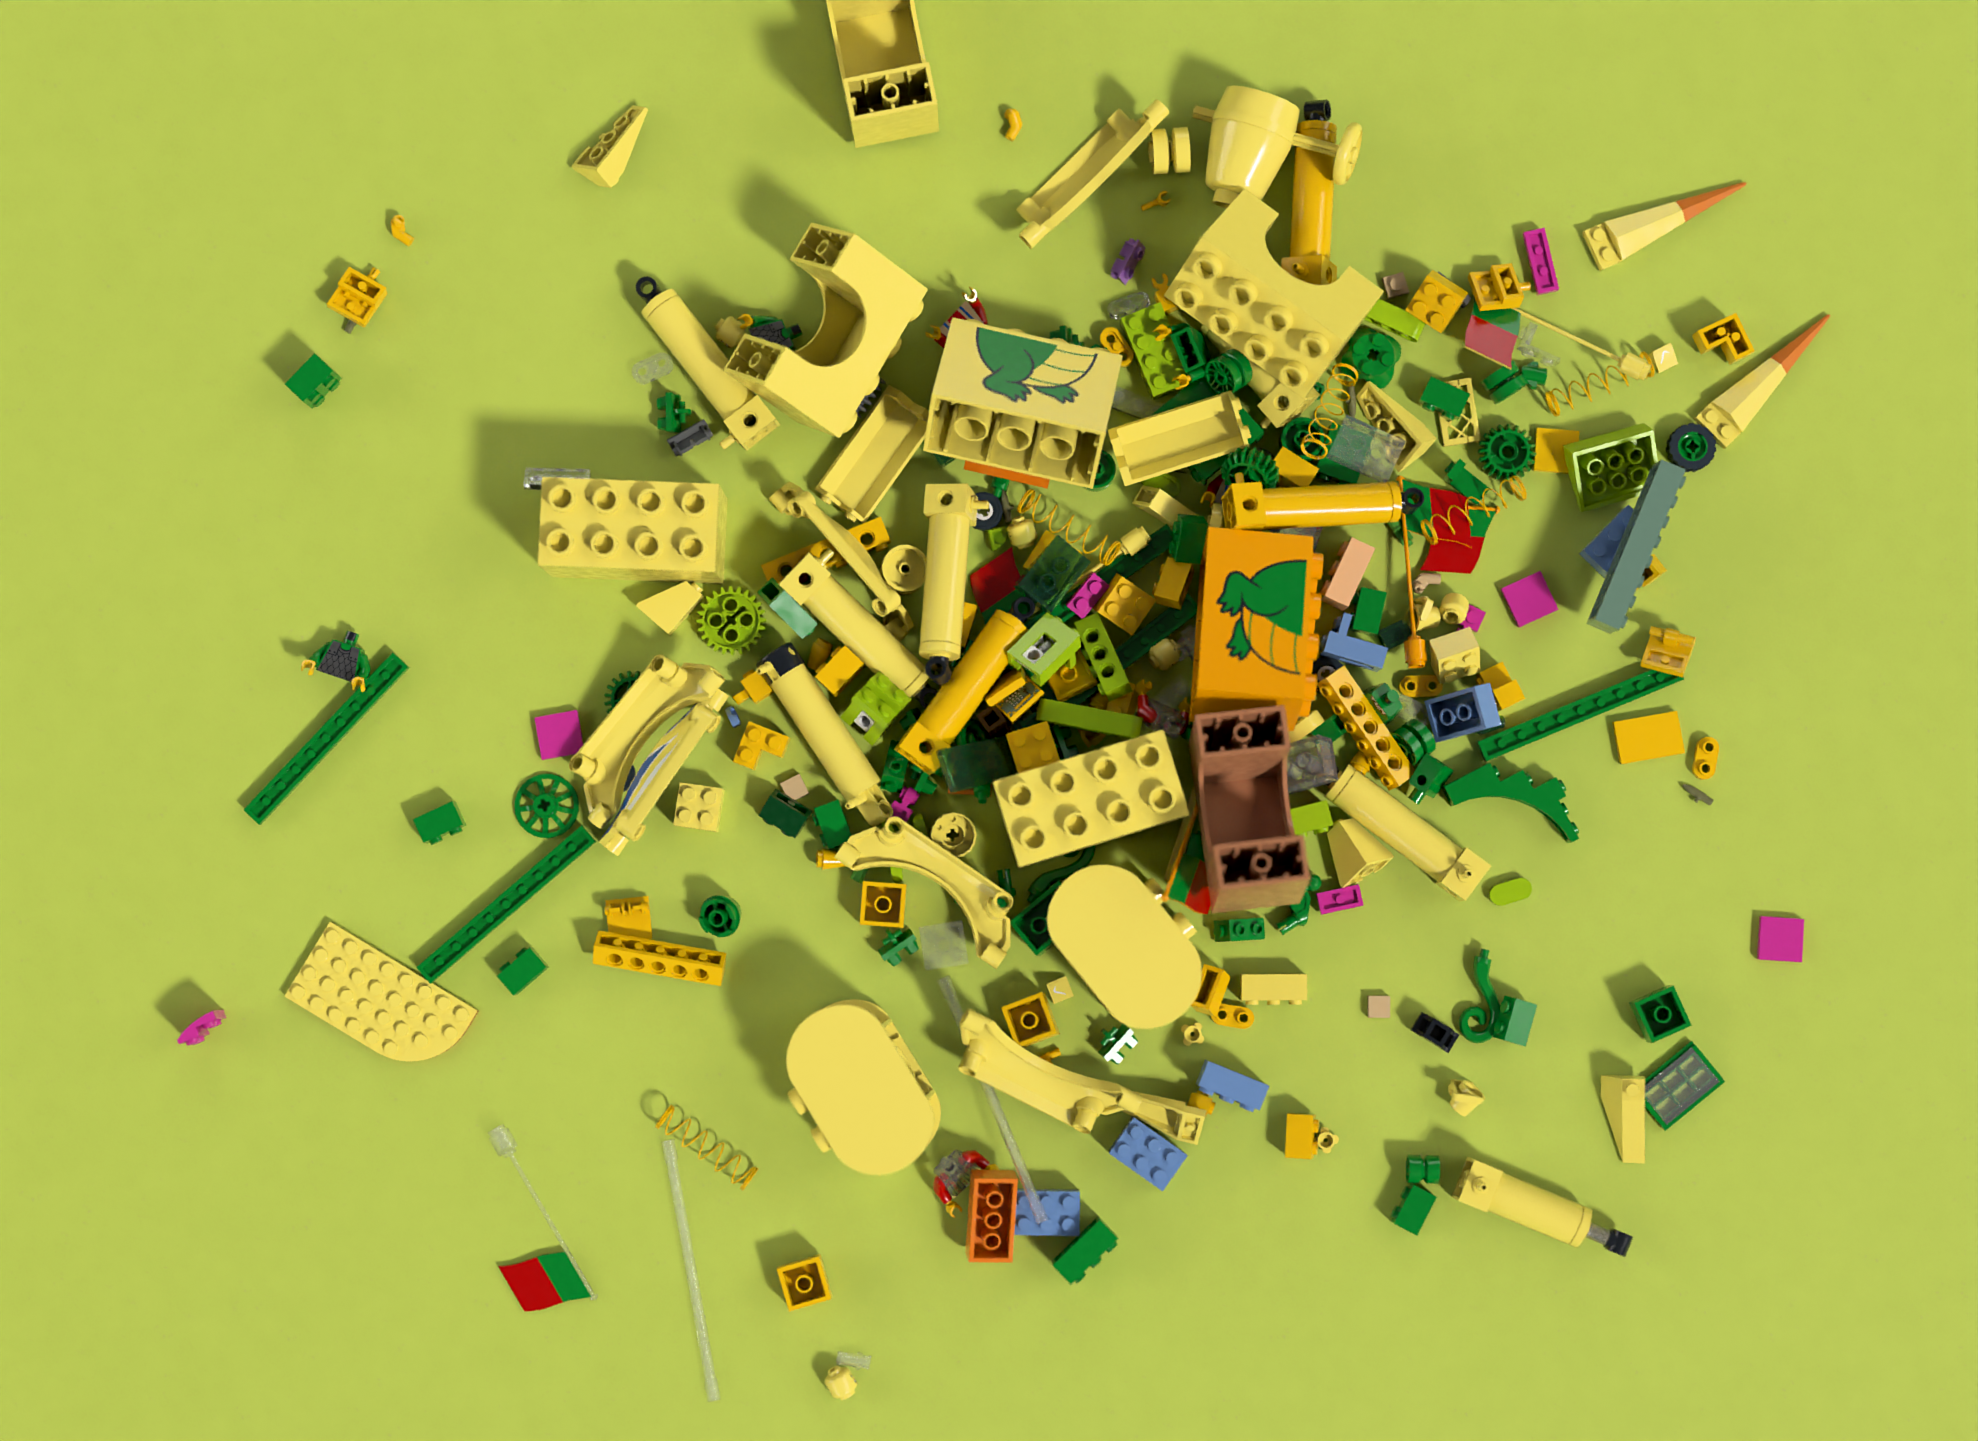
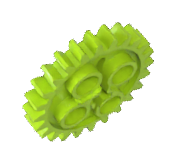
[696,586,767,656]

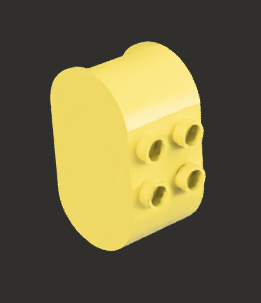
[1047,865,1202,1029]
[787,999,941,1175]

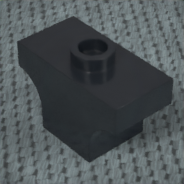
[1410,1012,1459,1053]

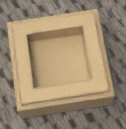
[780,774,809,800]
[1368,996,1390,1018]

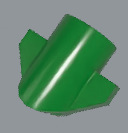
[1519,361,1547,390]

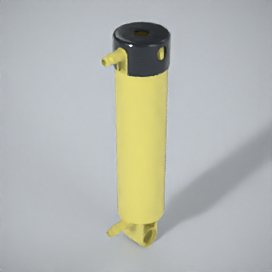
[756,642,893,827]

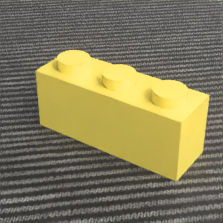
[1240,974,1307,1005]

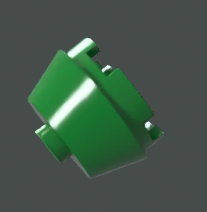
[699,895,741,938]

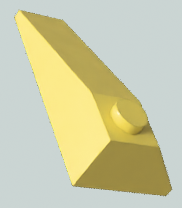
[571,106,648,188]
[1356,381,1437,472]
[1601,1075,1645,1163]

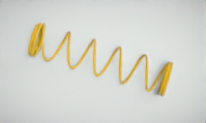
[1545,351,1655,417]
[1300,363,1358,459]
[1421,475,1527,545]
[1017,489,1121,566]
[655,1105,759,1191]

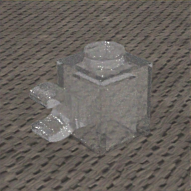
[1173,625,1196,661]

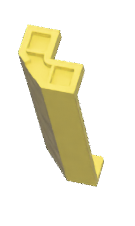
[815,385,929,523]
[1108,390,1251,486]

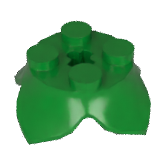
[1340,328,1401,389]

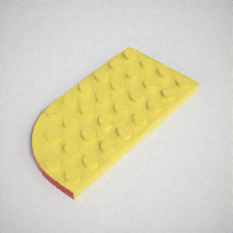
[284,922,479,1061]

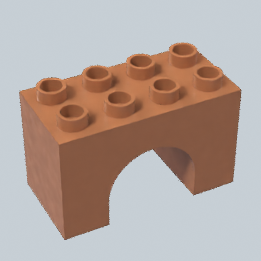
[1188,705,1310,913]

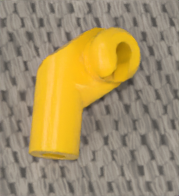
[1004,108,1022,141]
[391,215,414,247]

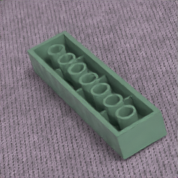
[1586,460,1686,634]

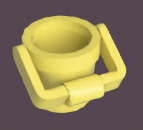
[1404,596,1441,632]
[1448,1079,1485,1116]

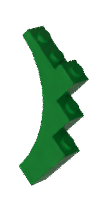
[1442,763,1579,843]

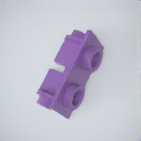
[1110,238,1145,285]

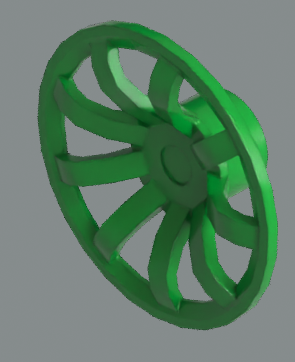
[514,774,579,838]

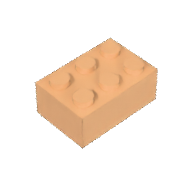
[1319,537,1375,611]

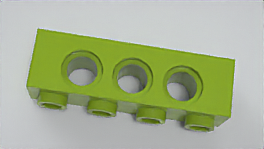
[1074,612,1133,702]

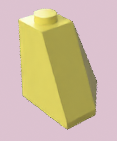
[1327,818,1394,888]

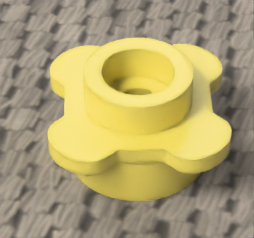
[1181,1022,1204,1046]
[1314,1127,1339,1153]

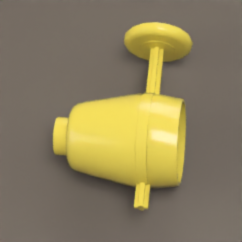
[1192,85,1363,209]

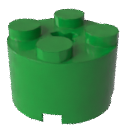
[1279,417,1324,462]

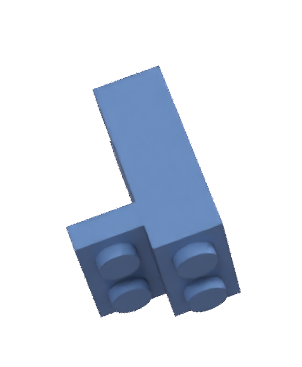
[1318,612,1388,672]

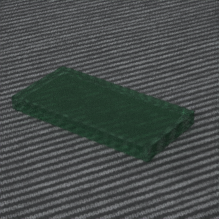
[936,736,1018,793]

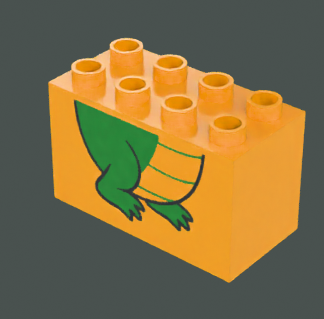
[1189,527,1323,731]

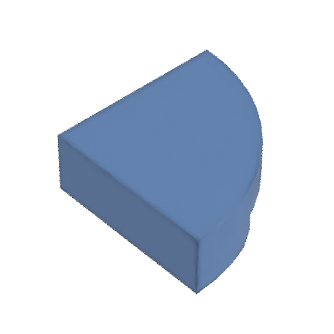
[725,706,741,728]

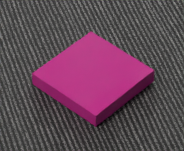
[1500,571,1559,628]
[534,710,584,760]
[1757,916,1804,962]

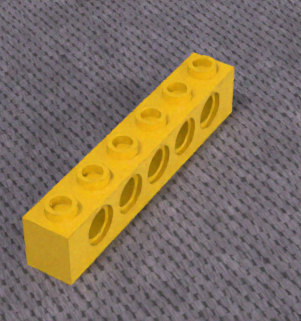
[761,517,891,583]
[1317,665,1415,791]
[593,930,727,986]

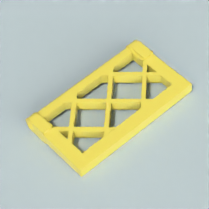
[1438,378,1481,447]

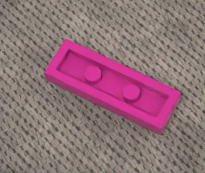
[1522,228,1559,295]

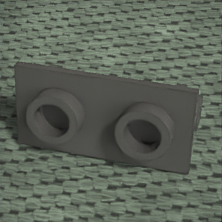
[667,419,713,457]

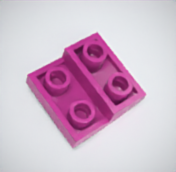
[177,1010,227,1046]

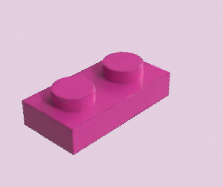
[1066,572,1110,619]
[1316,884,1363,915]

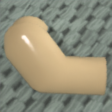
[1412,573,1441,594]

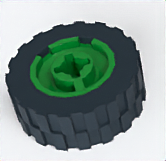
[1666,423,1716,472]

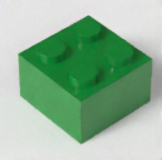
[285,353,342,409]
[1629,985,1692,1043]

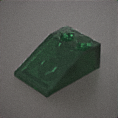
[1013,535,1091,613]

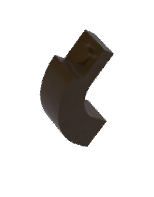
[976,705,1018,774]

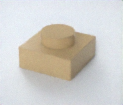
[1382,272,1409,299]

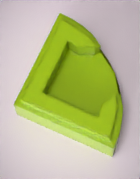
[987,525,1008,551]

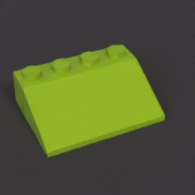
[1563,423,1658,512]

